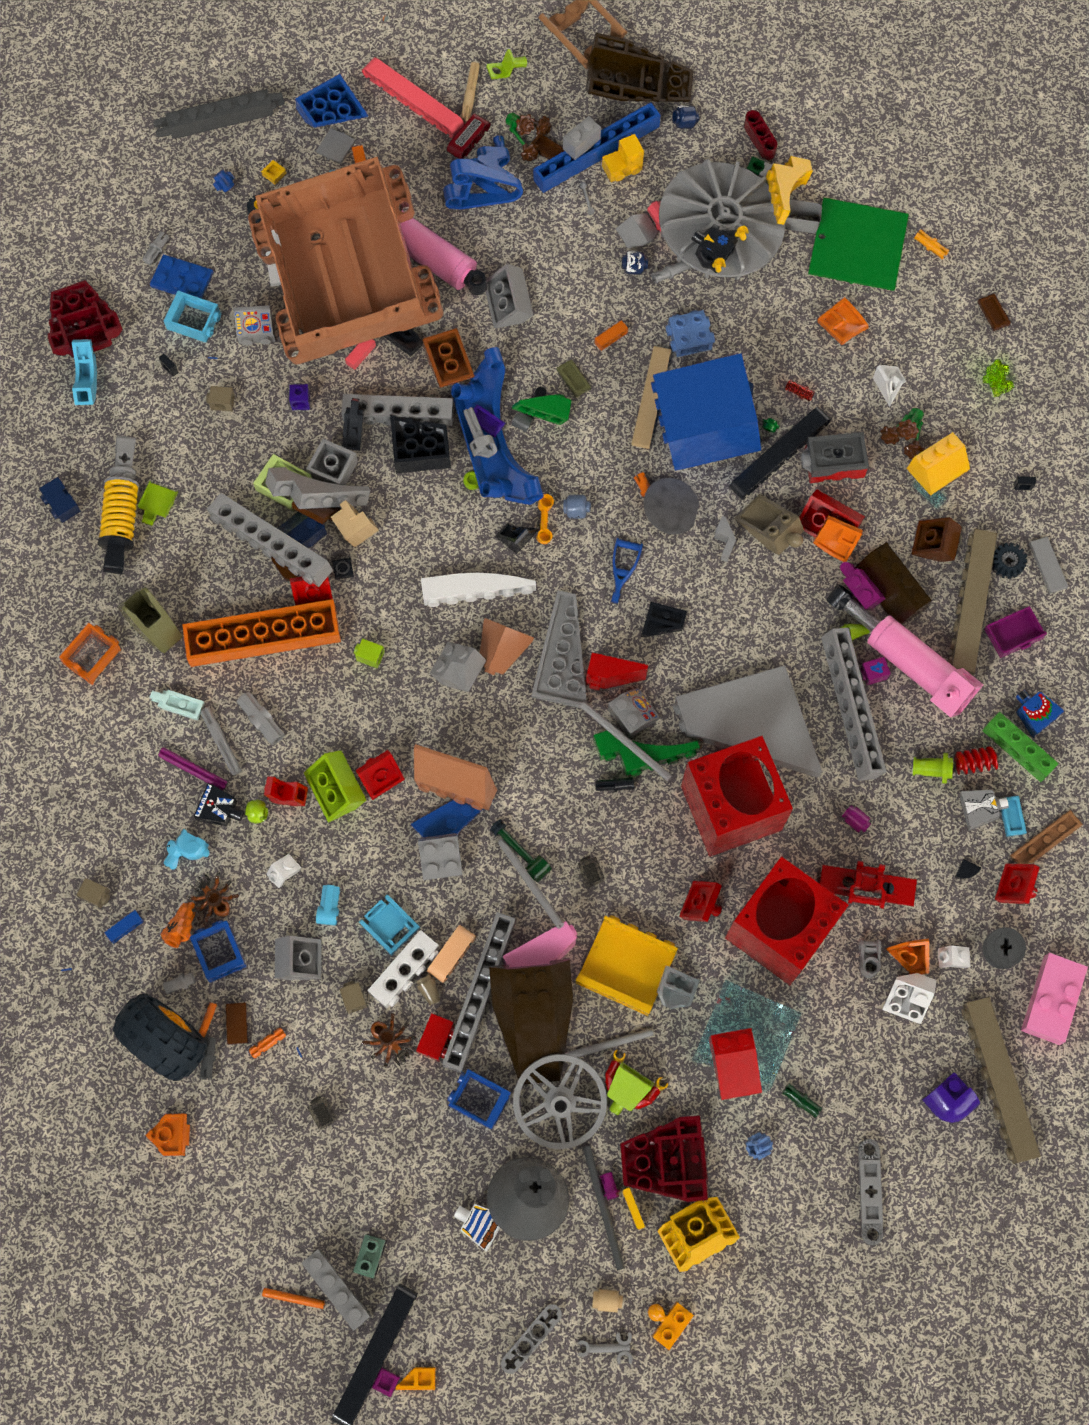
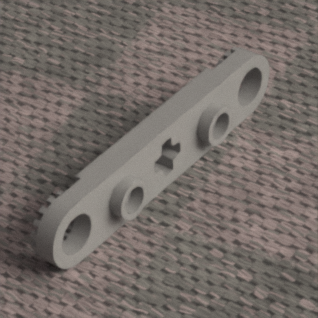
[858,1139,883,1245]

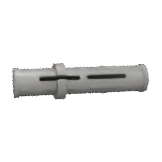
[651,261,692,284]

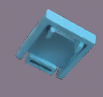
[359,894,420,956]

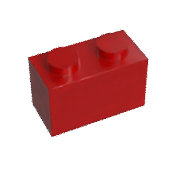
[416,1013,455,1062]

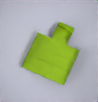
[138,481,178,526]

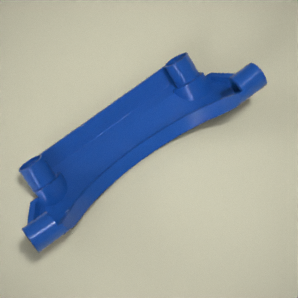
[451,347,544,505]

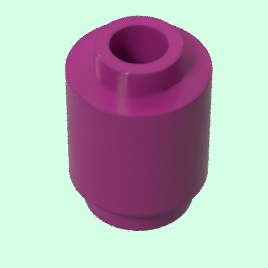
[841,805,871,833]

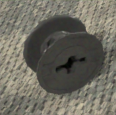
[982,927,1026,969]

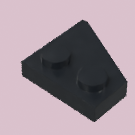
[641,602,687,638]

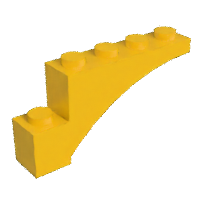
[766,156,813,225]

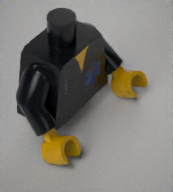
[691,226,749,274]

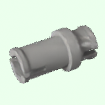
[163,972,196,995]

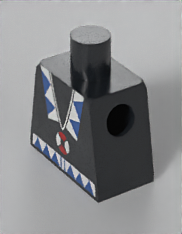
[193,783,244,827]

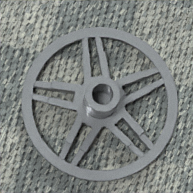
[513,1054,607,1149]

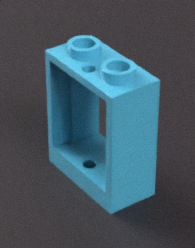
[164,291,221,343]

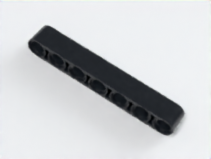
[729,406,832,500]
[331,1283,418,1425]

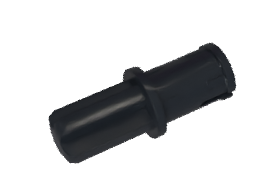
[595,777,634,792]

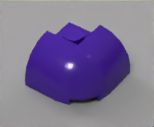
[922,1072,980,1123]

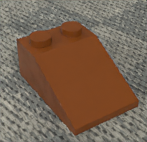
[422,328,475,388]

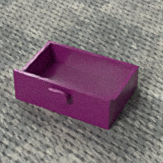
[984,606,1047,658]

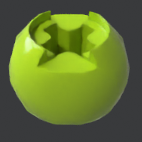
[245,799,268,824]

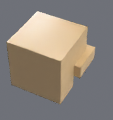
[331,500,379,547]

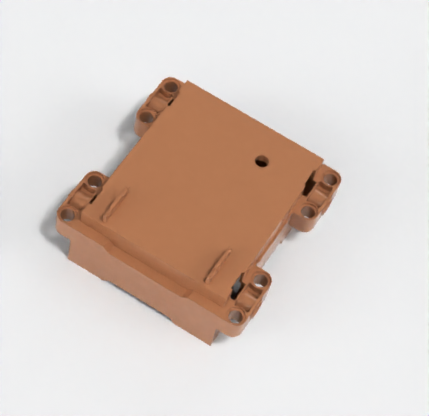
[248,157,444,365]

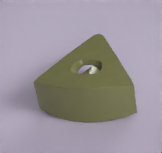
[117,587,183,653]

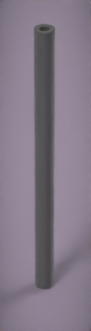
[583,1146,625,1271]

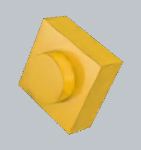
[261,160,287,185]

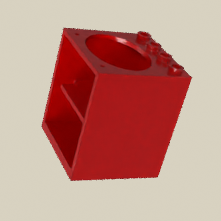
[681,735,793,857]
[725,856,849,986]

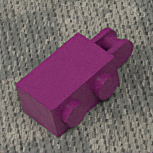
[840,562,886,610]

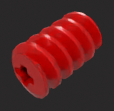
[954,746,998,775]

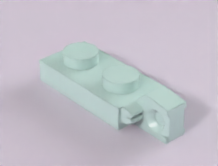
[149,690,205,721]

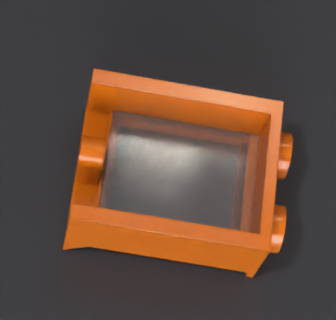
[59,623,121,685]

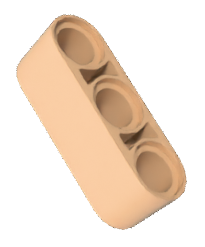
[427,925,476,983]

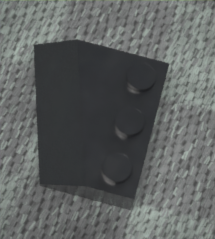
[390,415,451,474]

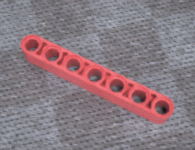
[362,57,464,138]

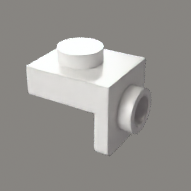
[267,854,301,888]
[938,946,971,968]

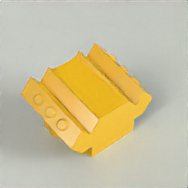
[657,1197,740,1272]

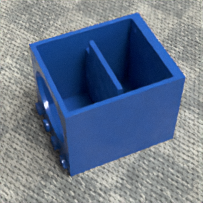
[651,353,761,471]

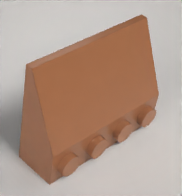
[414,744,497,811]

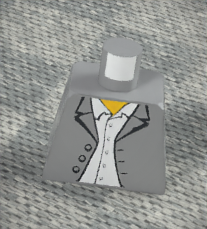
[959,790,1009,831]

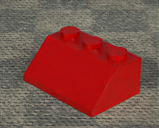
[799,489,865,537]

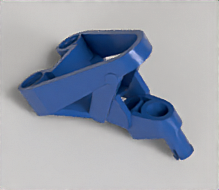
[443,135,523,210]

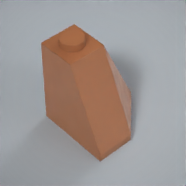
[480,618,534,675]

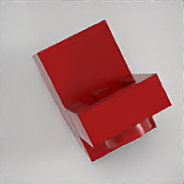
[264,776,308,806]

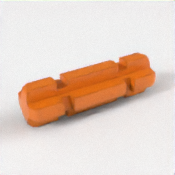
[249,1028,286,1058]

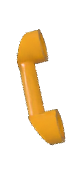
[536,494,554,544]

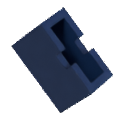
[39,477,81,523]

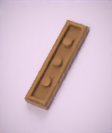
[1010,810,1083,864]

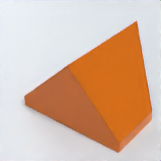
[885,939,929,974]

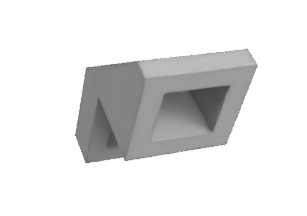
[714,516,736,562]

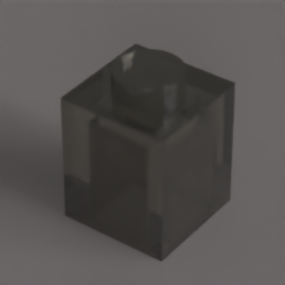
[577,856,605,889]
[307,1096,338,1130]

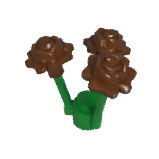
[506,112,552,162]
[880,408,925,460]

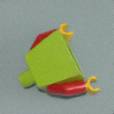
[605,1050,668,1115]

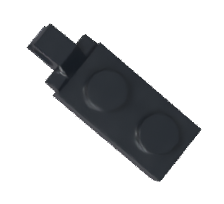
[342,398,364,451]

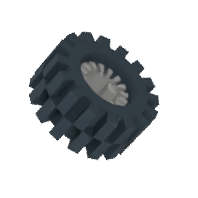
[992,543,1028,579]

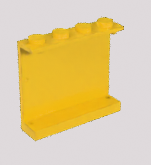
[575,915,678,1016]

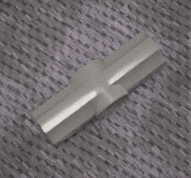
[236,692,285,745]

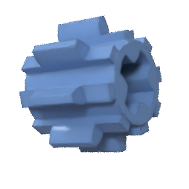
[746,1132,773,1160]

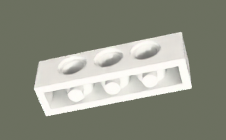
[367,930,439,1008]

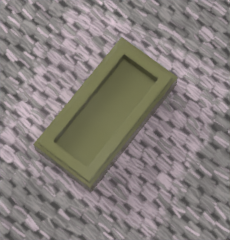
[556,359,591,398]

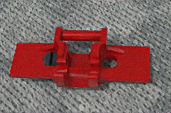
[820,861,917,909]

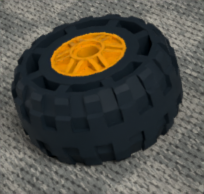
[113,993,207,1081]

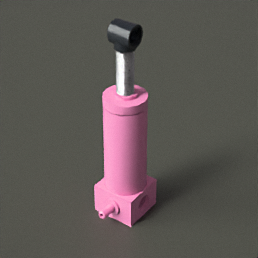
[826,584,983,717]

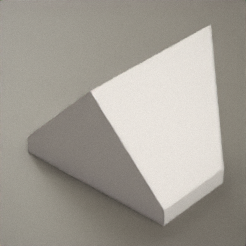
[873,365,906,407]

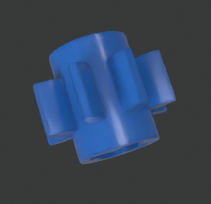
[213,170,235,192]

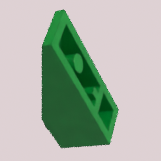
[512,394,571,425]

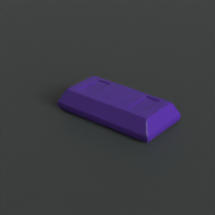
[473,404,506,438]

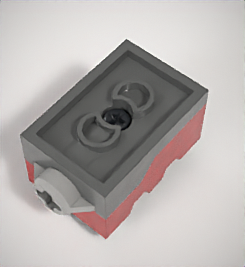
[801,432,869,483]

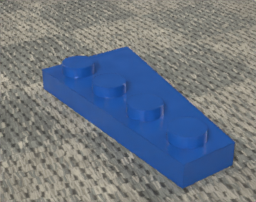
[411,799,494,838]

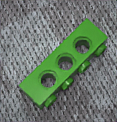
[982,712,1059,782]

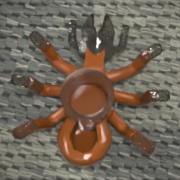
[186,872,239,922]
[362,1013,416,1067]

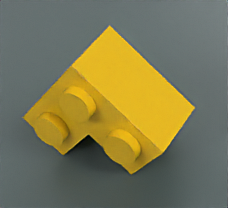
[602,134,644,182]

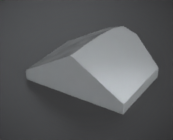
[616,213,658,248]
[657,966,700,1009]

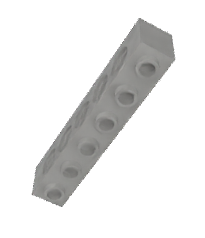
[341,394,453,427]

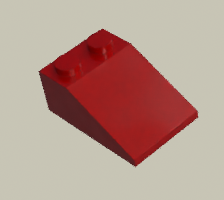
[586,652,648,690]
[709,1028,762,1100]

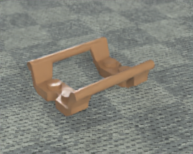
[539,0,627,69]

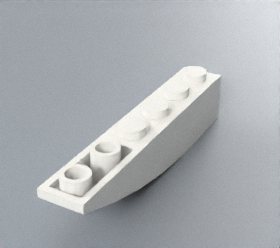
[421,573,536,607]

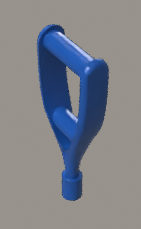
[611,538,643,604]

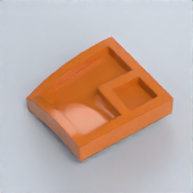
[818,297,869,345]
[813,515,863,562]

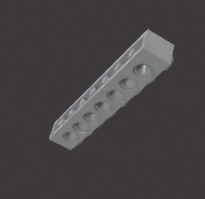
[207,493,333,587]
[821,628,887,781]
[442,912,516,1073]

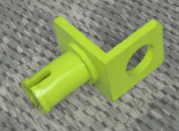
[486,49,527,79]

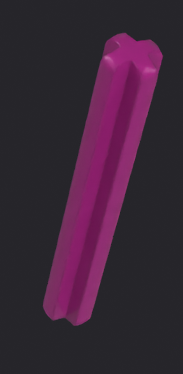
[158,747,228,790]

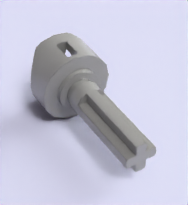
[464,407,497,458]

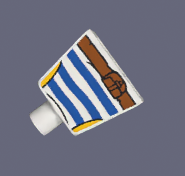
[454,1204,500,1252]

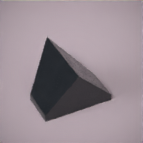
[495,523,540,554]

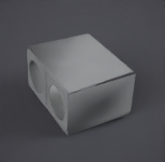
[785,200,822,234]

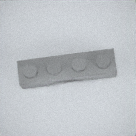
[302,1249,372,1331]

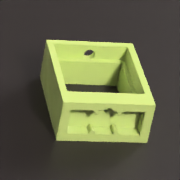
[253,454,312,511]

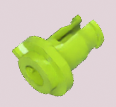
[913,752,953,784]

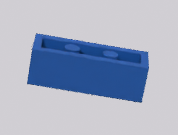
[104,910,144,944]

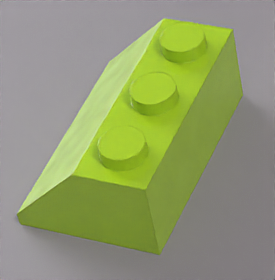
[303,750,367,823]

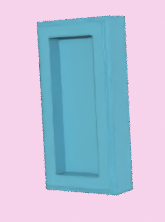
[1001,796,1027,837]

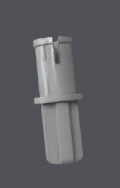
[142,232,169,265]

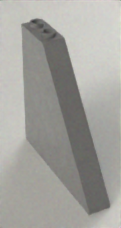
[673,666,822,777]

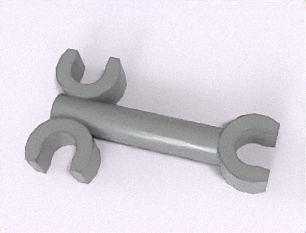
[578,1332,633,1364]

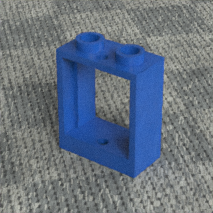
[190,920,247,983]
[447,1069,511,1130]

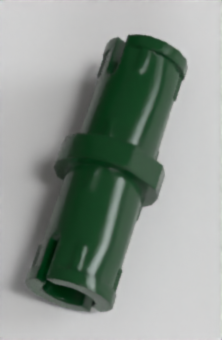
[781,1083,822,1118]

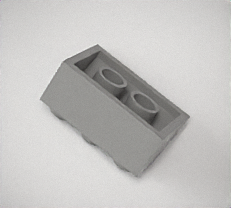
[485,264,534,329]

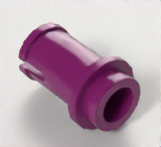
[600,1172,620,1200]

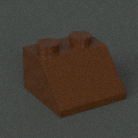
[911,517,962,562]

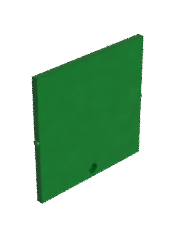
[808,197,909,291]

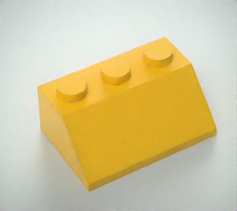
[906,432,970,496]

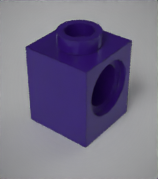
[289,384,310,410]

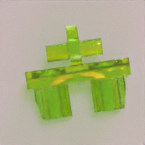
[982,359,1014,397]

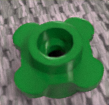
[762,418,779,433]

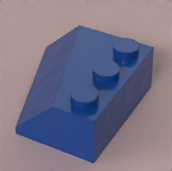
[295,74,368,128]

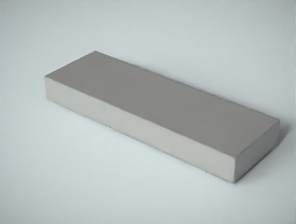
[1029,537,1068,594]

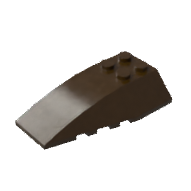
[585,32,694,102]
[489,959,573,1085]

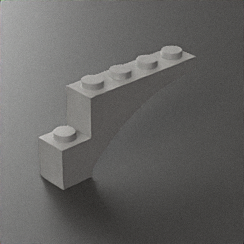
[265,467,371,509]

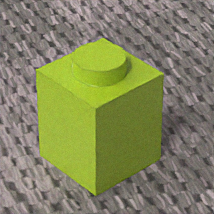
[354,638,385,669]

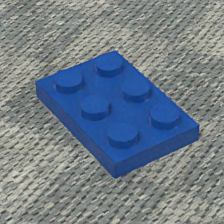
[150,254,214,299]

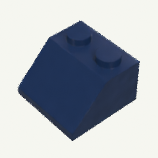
[277,511,327,548]

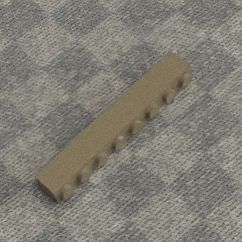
[947,529,997,676]
[961,997,1041,1164]

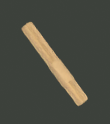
[461,62,480,123]

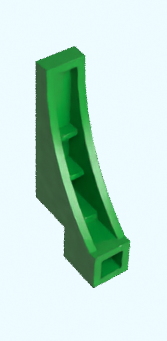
[593,731,700,777]

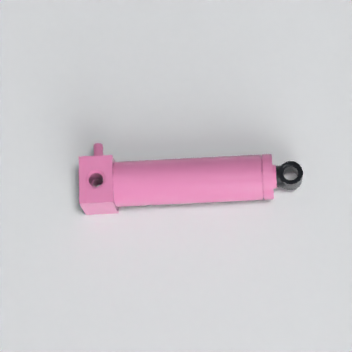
[400,210,486,295]

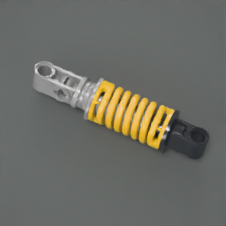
[98,435,140,575]

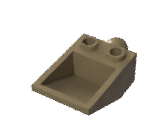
[735,494,804,555]

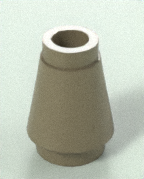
[416,974,440,1005]

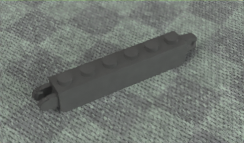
[153,89,285,139]

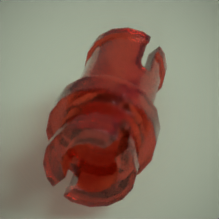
[785,379,815,402]

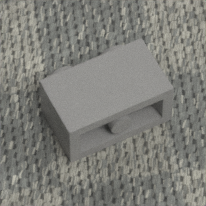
[563,116,601,160]

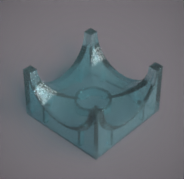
[691,980,801,1094]

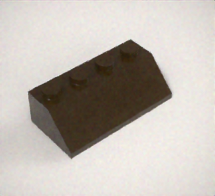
[855,542,932,625]

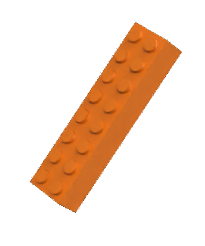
[182,599,341,667]

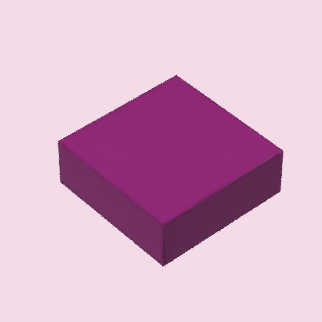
[372,1368,400,1398]

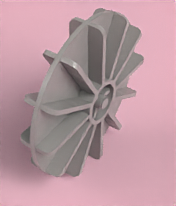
[659,159,785,280]

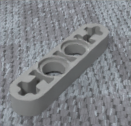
[501,1304,562,1374]

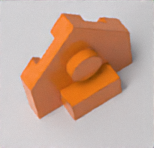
[145,1113,190,1156]

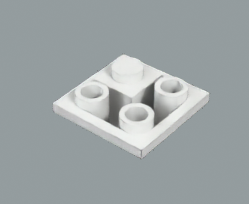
[883,973,937,1024]

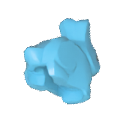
[164,829,210,870]

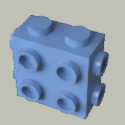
[666,310,715,357]

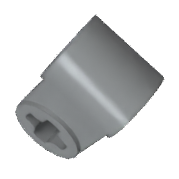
[859,939,881,978]

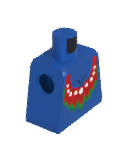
[1016,690,1064,738]

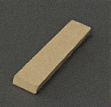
[632,346,671,449]

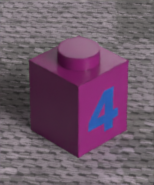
[860,657,891,686]

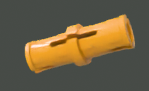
[914,229,949,260]

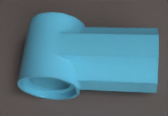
[316,885,340,926]

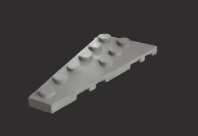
[531,590,587,709]

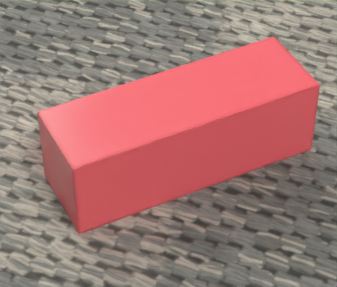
[345,339,376,370]

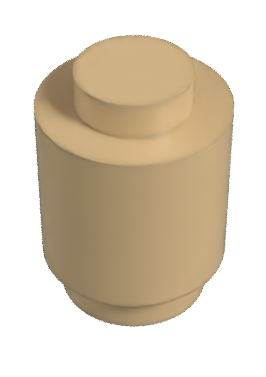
[592,1289,623,1313]

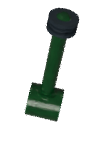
[490,819,552,883]

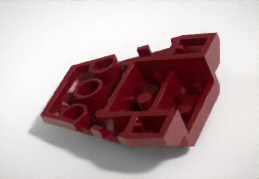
[48,280,123,358]
[620,1115,708,1202]

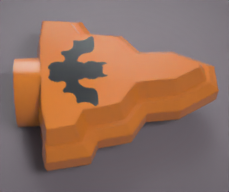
[160,902,196,948]

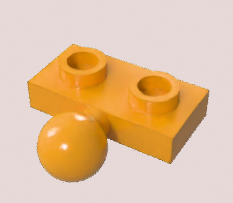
[648,1302,694,1350]

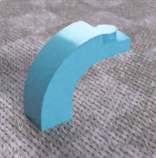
[72,339,97,405]

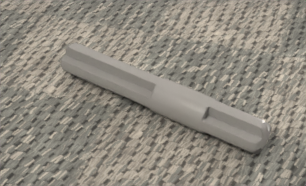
[200,707,242,775]

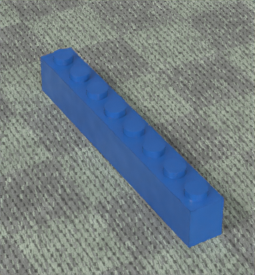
[533,102,661,193]

